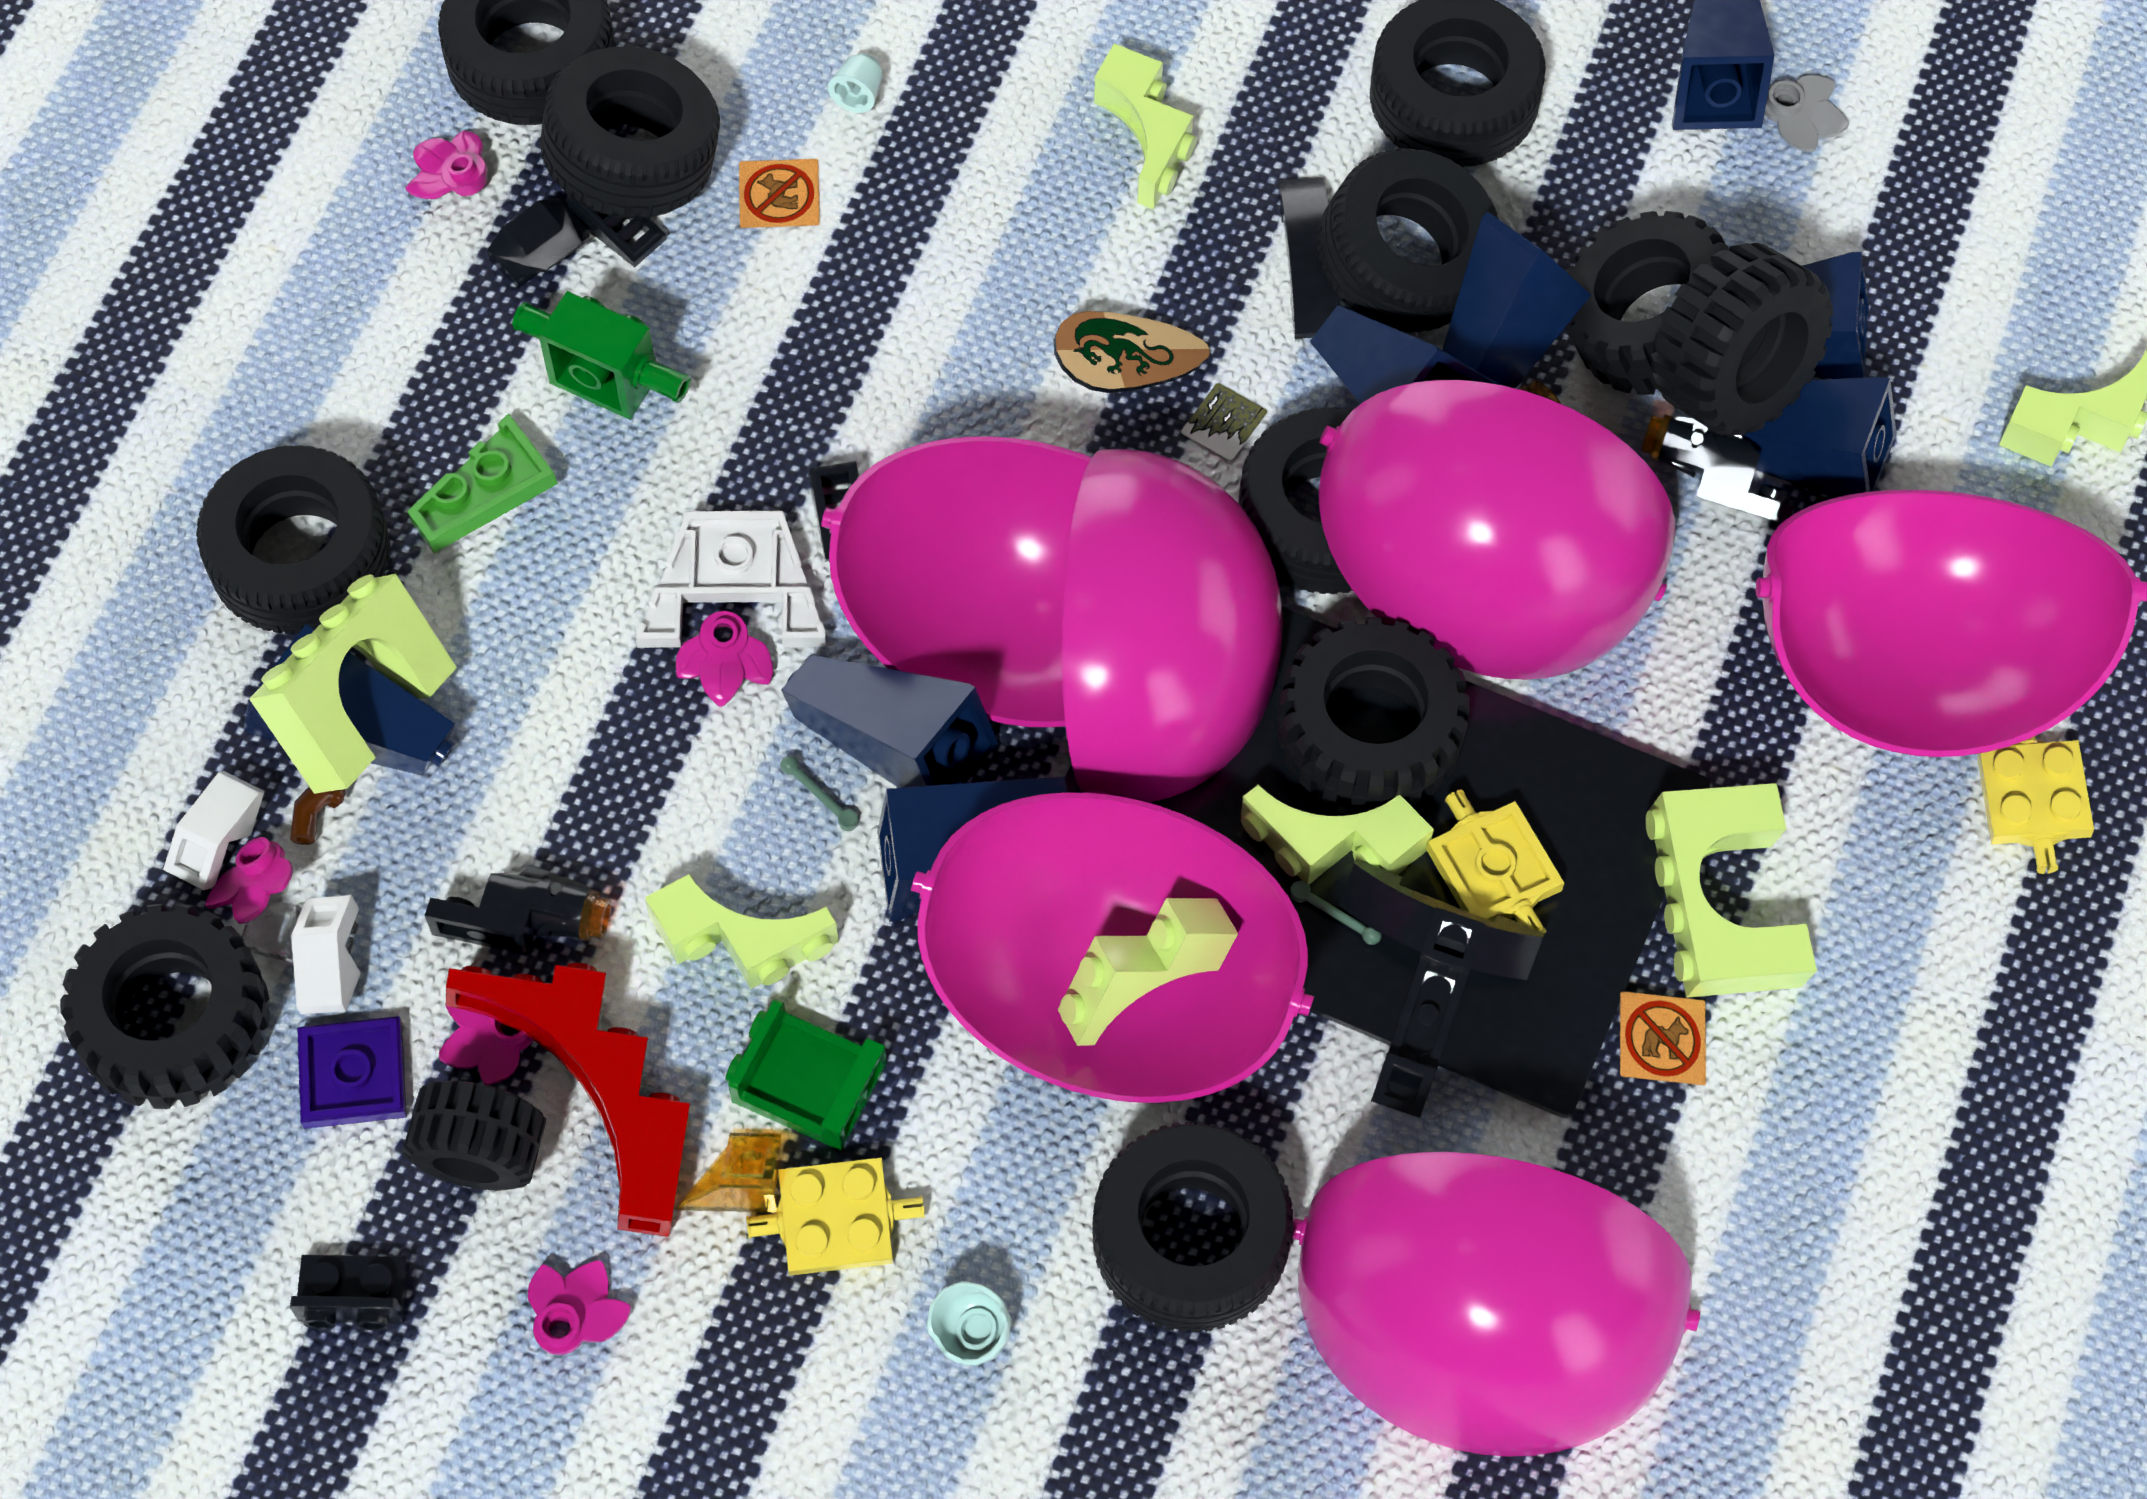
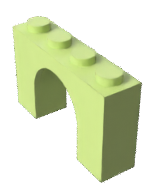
[249,573,457,794]
[1646,783,1817,998]

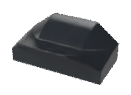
[487,198,590,289]

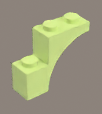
[1094,43,1197,210]
[1999,349,2147,467]
[1241,785,1434,884]
[644,874,839,989]
[1058,898,1238,1046]

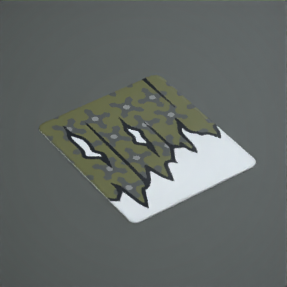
[1181,383,1267,461]

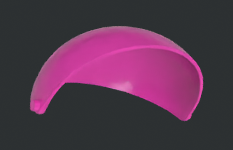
[1319,380,1675,680]
[821,436,1091,727]
[1062,449,1283,802]
[1755,490,2147,757]
[911,793,1314,1103]
[1292,1152,1700,1457]

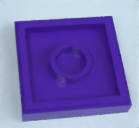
[297,1016,407,1129]

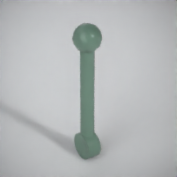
[780,756,858,831]
[1290,881,1382,945]

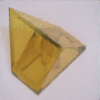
[674,1133,781,1212]

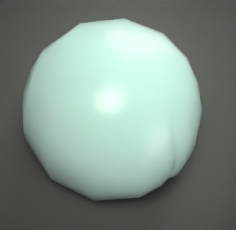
[927,1281,1011,1366]

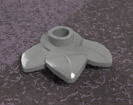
[1765,75,1849,152]

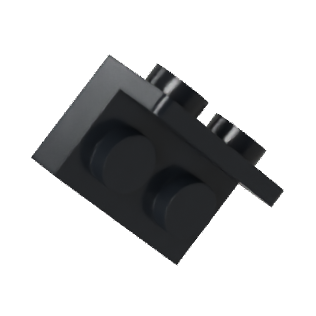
[290,1255,410,1331]

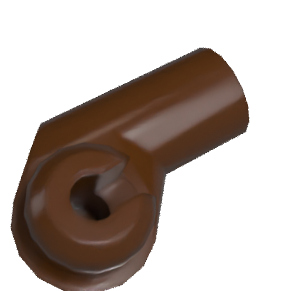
[290,787,346,845]

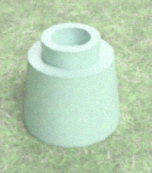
[828,53,883,113]

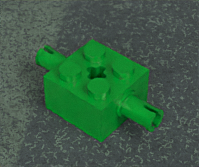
[512,291,691,420]

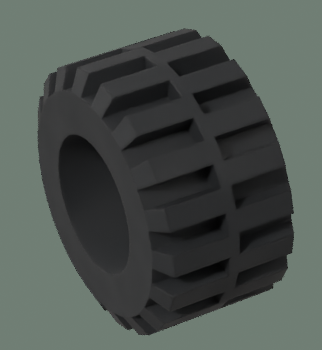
[402,1081,546,1191]

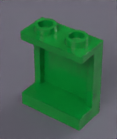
[725,999,887,1152]

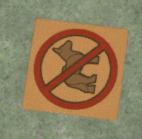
[739,159,820,228]
[1620,991,1706,1085]

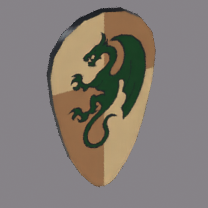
[1053,311,1210,393]

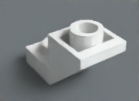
[163,771,265,890]
[291,895,361,1014]

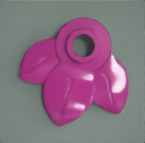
[405,130,487,199]
[676,611,773,707]
[205,837,293,924]
[439,1003,533,1085]
[528,1260,631,1355]

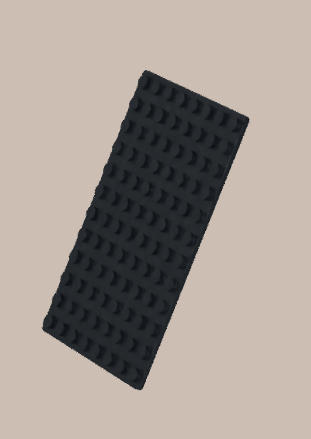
[1065,607,1710,1118]

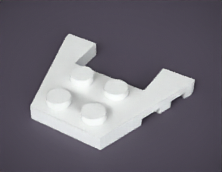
[636,511,826,648]

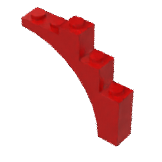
[446,962,690,1237]

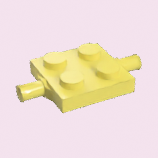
[1977,736,2094,874]
[1426,789,1564,933]
[746,1157,925,1276]

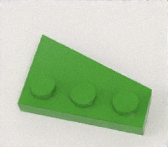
[407,413,558,553]

